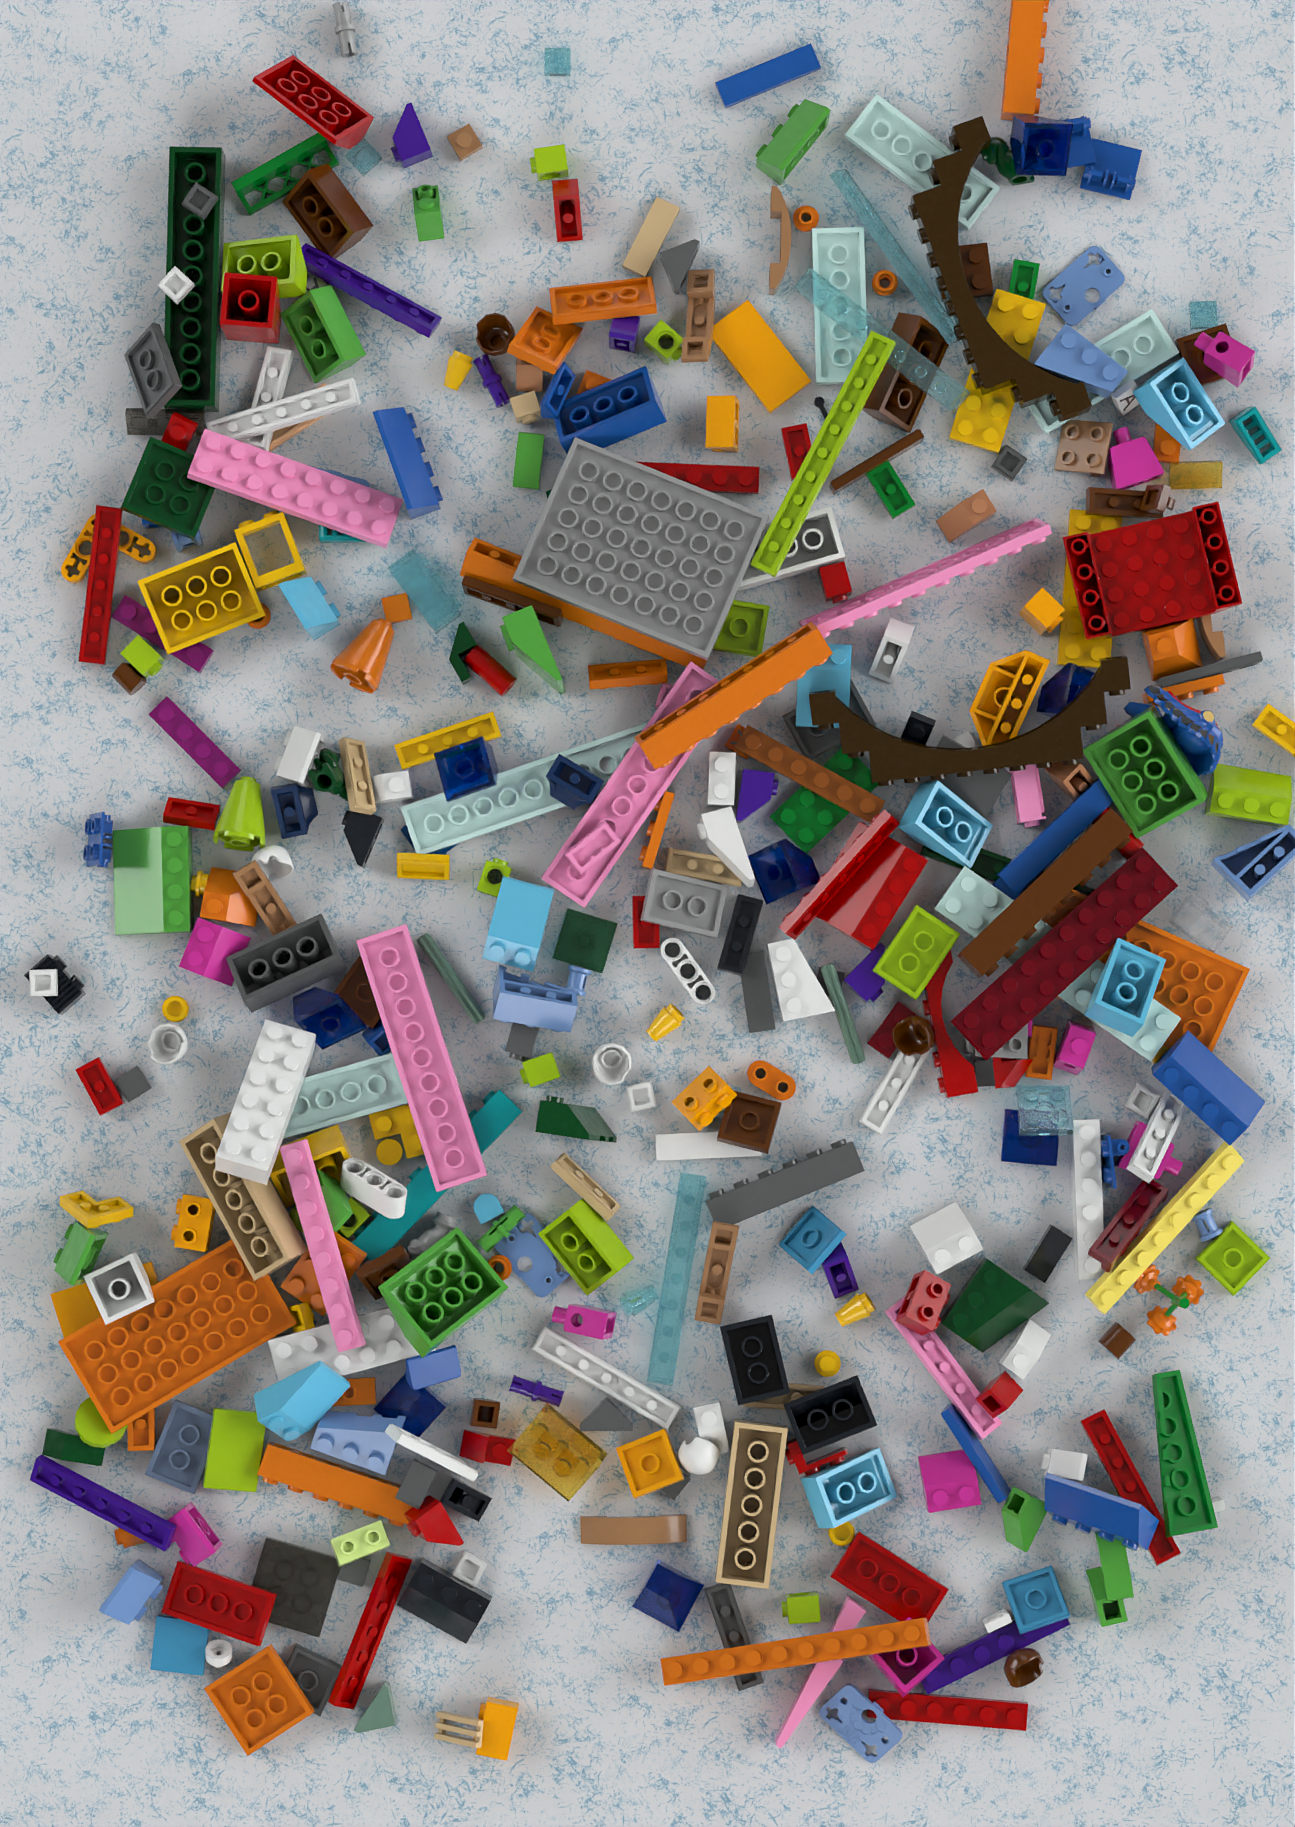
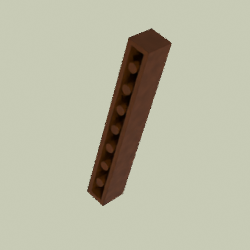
[957,808,1133,978]

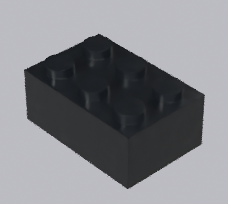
[720,1315,790,1406]

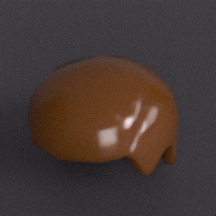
[476,313,515,356]
[892,1015,935,1056]
[1003,1648,1044,1688]

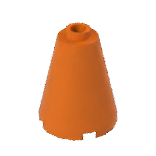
[330,618,395,693]

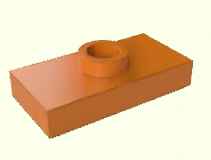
[1025,1025,1058,1080]
[332,1377,377,1407]

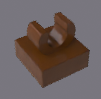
[1140,484,1176,514]

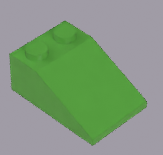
[53,1221,109,1286]

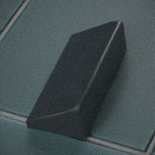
[1023,1224,1073,1283]

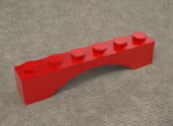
[922,949,979,1098]

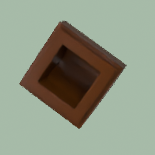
[112,662,147,695]
[1098,1322,1136,1360]
[470,1398,501,1429]

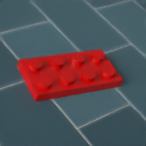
[830,1531,949,1622]
[161,1561,277,1646]

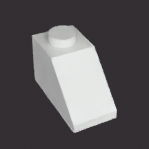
[869,618,915,684]
[371,770,414,804]
[998,1319,1051,1380]
[693,1399,730,1454]
[1041,1449,1088,1482]

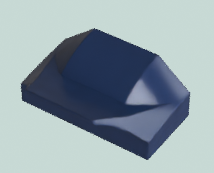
[546,754,604,810]
[271,783,318,839]

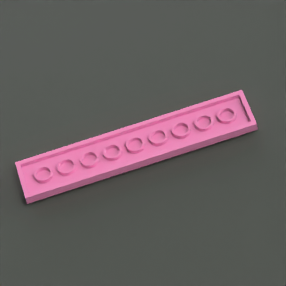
[799,518,1052,638]
[541,661,719,908]
[356,924,488,1192]

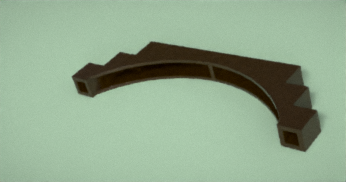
[908,116,1092,422]
[809,655,1131,786]

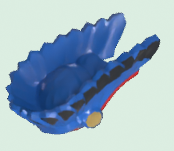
[1123,684,1224,777]

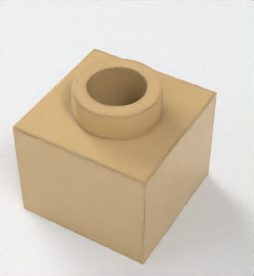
[510,391,541,425]

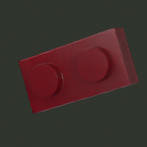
[867,1001,918,1059]

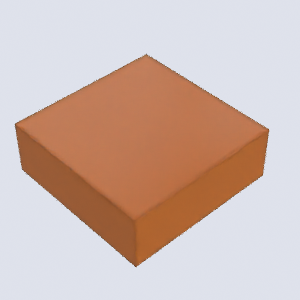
[381,593,413,624]

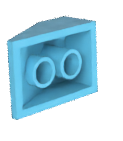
[1132,357,1225,450]
[278,577,341,641]
[796,644,852,728]
[897,780,993,868]
[482,876,555,972]
[1084,938,1166,1037]
[254,1361,350,1442]
[800,1447,897,1528]

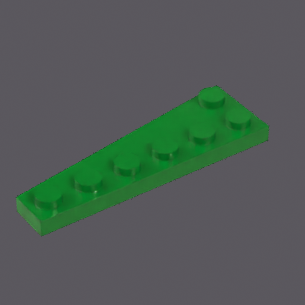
[1152,1370,1218,1538]

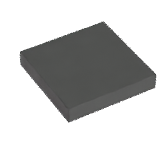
[286,1644,342,1716]

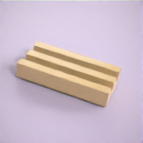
[434,1711,484,1748]

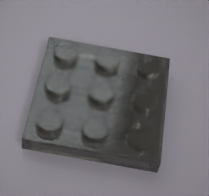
[252,1537,340,1637]

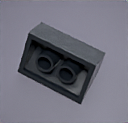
[783,1375,877,1455]
[397,1558,492,1644]

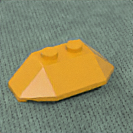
[969,650,1050,746]

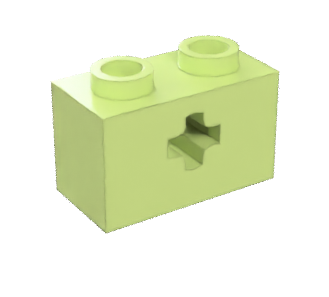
[330,1520,390,1567]

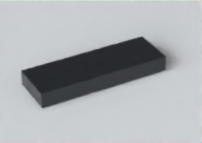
[717,894,763,977]

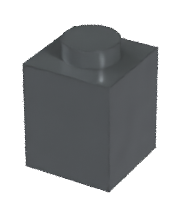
[505,1022,540,1062]

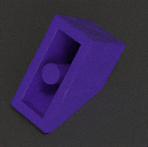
[391,103,433,168]
[609,316,640,353]
[736,769,779,823]
[843,943,885,1002]
[821,1242,859,1299]

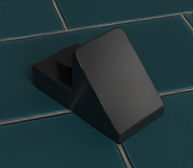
[440,1478,492,1522]

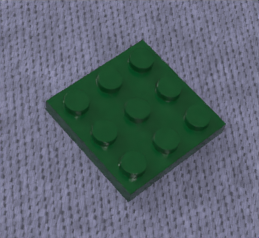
[120,437,215,540]

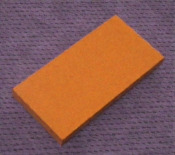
[549,276,657,325]

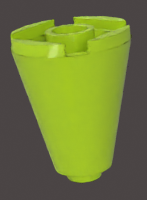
[213,776,266,852]

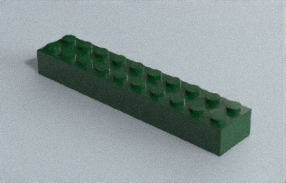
[164,146,226,412]

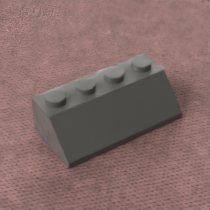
[226,914,347,1013]

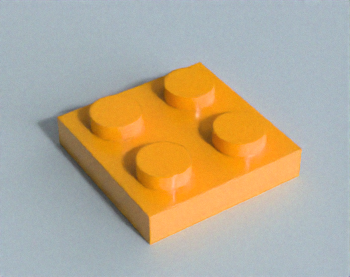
[616,1429,684,1499]

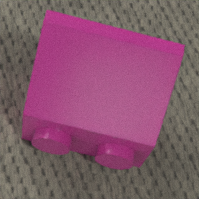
[179,917,251,987]
[918,1449,982,1513]
[167,1502,223,1567]
[868,1617,945,1697]

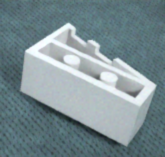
[766,939,835,1022]

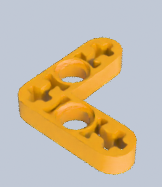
[61,514,157,584]

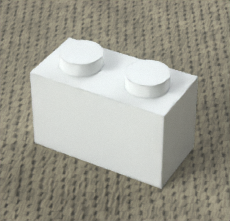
[707,752,736,808]

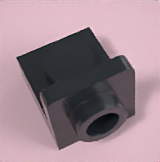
[900,711,936,745]

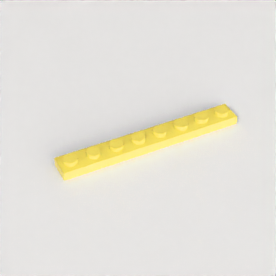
[1084,1141,1244,1314]

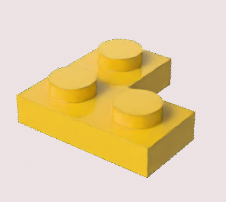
[368,1104,424,1159]
[59,1190,134,1229]

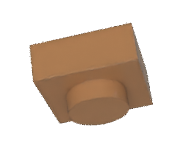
[447,124,483,161]

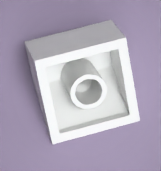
[274,726,326,788]
[909,1201,984,1274]
[83,1252,155,1325]

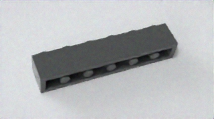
[705,1139,865,1225]

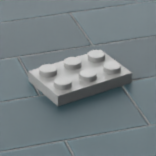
[640,869,728,938]

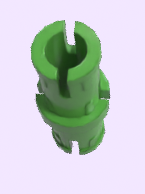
[477,1204,526,1253]

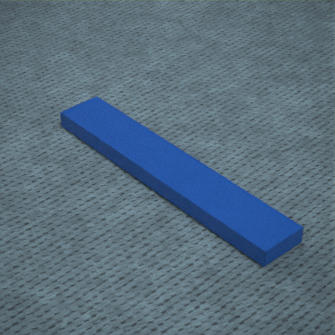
[997,778,1113,894]

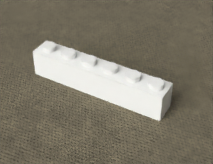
[1069,1119,1105,1280]

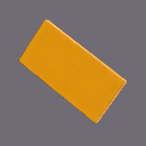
[712,300,811,414]
[50,1261,159,1338]

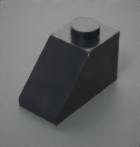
[342,810,384,868]

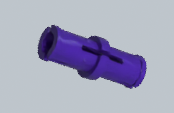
[473,354,510,408]
[509,1375,564,1407]

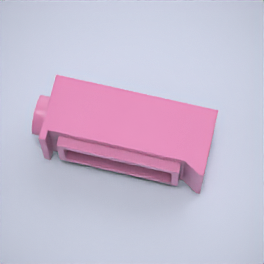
[1009,764,1046,828]

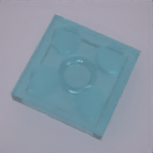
[1016,1086,1074,1135]

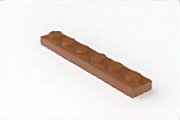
[735,725,885,824]

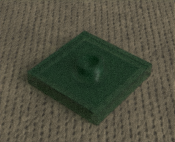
[552,908,618,974]

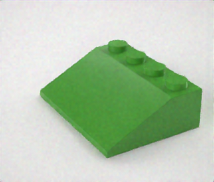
[500,605,565,694]
[1083,705,1209,839]
[113,826,194,935]
[378,1227,508,1358]

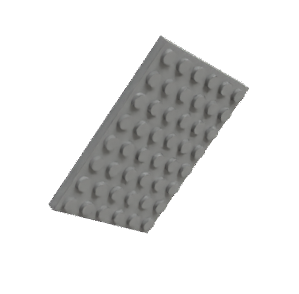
[513,437,769,661]

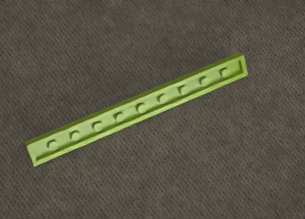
[750,331,896,577]

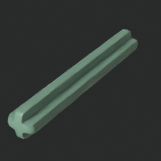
[417,933,485,1024]
[821,963,865,1064]

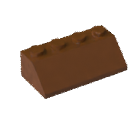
[862,312,951,433]

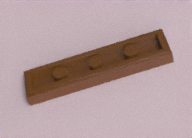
[829,429,924,495]
[461,575,564,627]

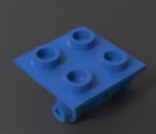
[1035,116,1096,172]
[1080,138,1142,200]
[83,812,113,868]
[1100,1135,1130,1189]

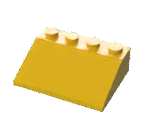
[137,542,266,654]

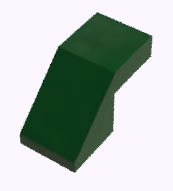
[449,622,476,685]
[42,1428,105,1466]

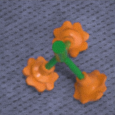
[1133,1264,1204,1336]

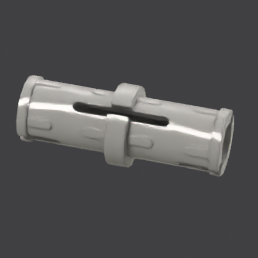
[332,1,358,57]

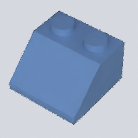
[99,1559,164,1625]

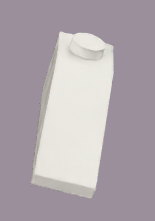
[697,806,755,888]

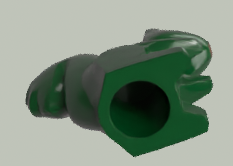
[980,131,1039,186]
[307,748,348,801]

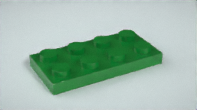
[769,748,878,855]

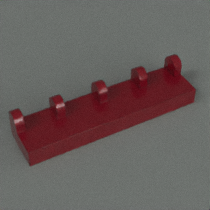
[1088,1180,1169,1272]

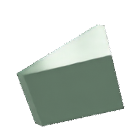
[354,1681,397,1733]

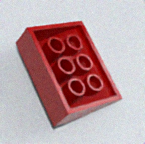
[252,55,374,149]
[816,821,928,951]

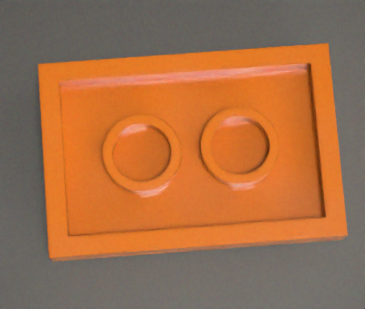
[507,306,583,374]
[280,1231,367,1317]

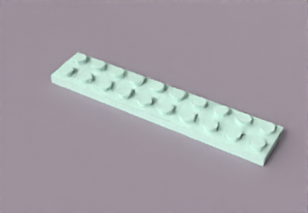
[401,723,647,854]
[934,866,1181,1062]

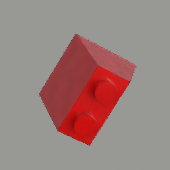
[220,272,281,344]

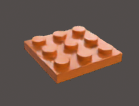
[204,1644,315,1756]

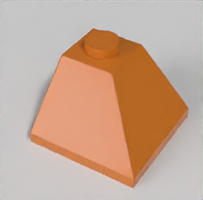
[1141,619,1203,681]
[200,867,258,927]

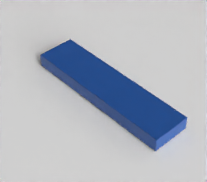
[715,43,821,109]
[941,1403,1011,1503]

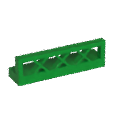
[231,132,339,216]

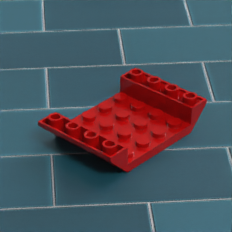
[1062,501,1242,640]

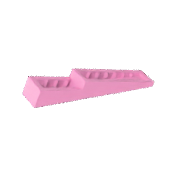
[775,1595,866,1748]

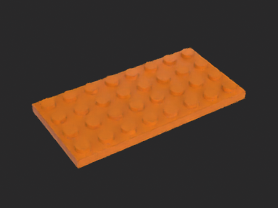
[1045,889,1250,1052]
[58,1239,297,1434]

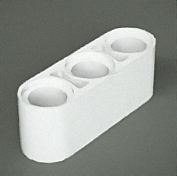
[661,938,715,1005]
[340,1158,407,1219]

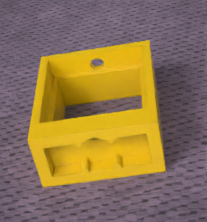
[234,511,307,592]

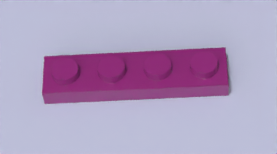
[111,595,214,673]
[148,696,242,789]

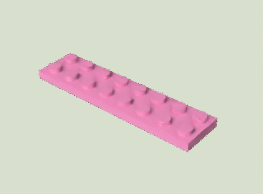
[187,429,403,548]

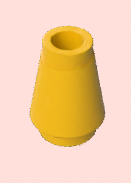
[443,350,473,391]
[646,1003,685,1042]
[835,1292,876,1327]

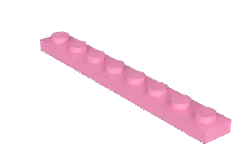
[280,1139,366,1353]

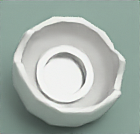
[251,845,294,879]
[147,1023,188,1065]
[592,1042,632,1085]
[677,1437,720,1475]

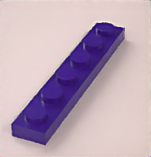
[301,243,442,338]
[30,1454,177,1551]
[921,1618,1071,1695]

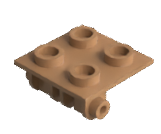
[1054,420,1113,477]

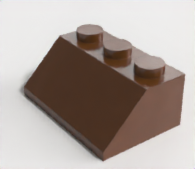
[282,164,374,259]

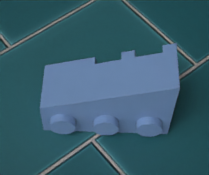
[1033,323,1128,398]
[1211,825,1295,902]
[493,965,578,1033]
[310,1411,406,1475]

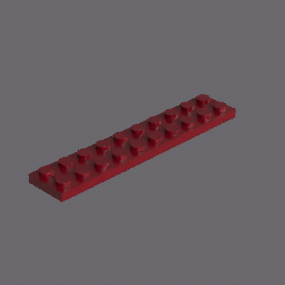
[950,847,1178,1061]

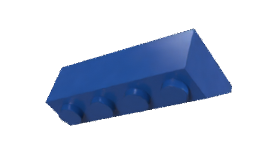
[554,366,667,454]
[373,407,443,520]
[1151,1030,1265,1145]
[1044,1472,1159,1551]

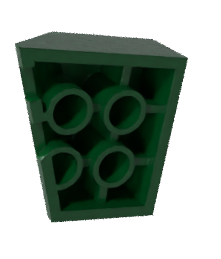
[535,1096,617,1143]
[940,1257,1049,1353]

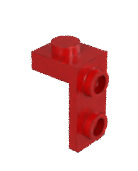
[785,1438,848,1476]

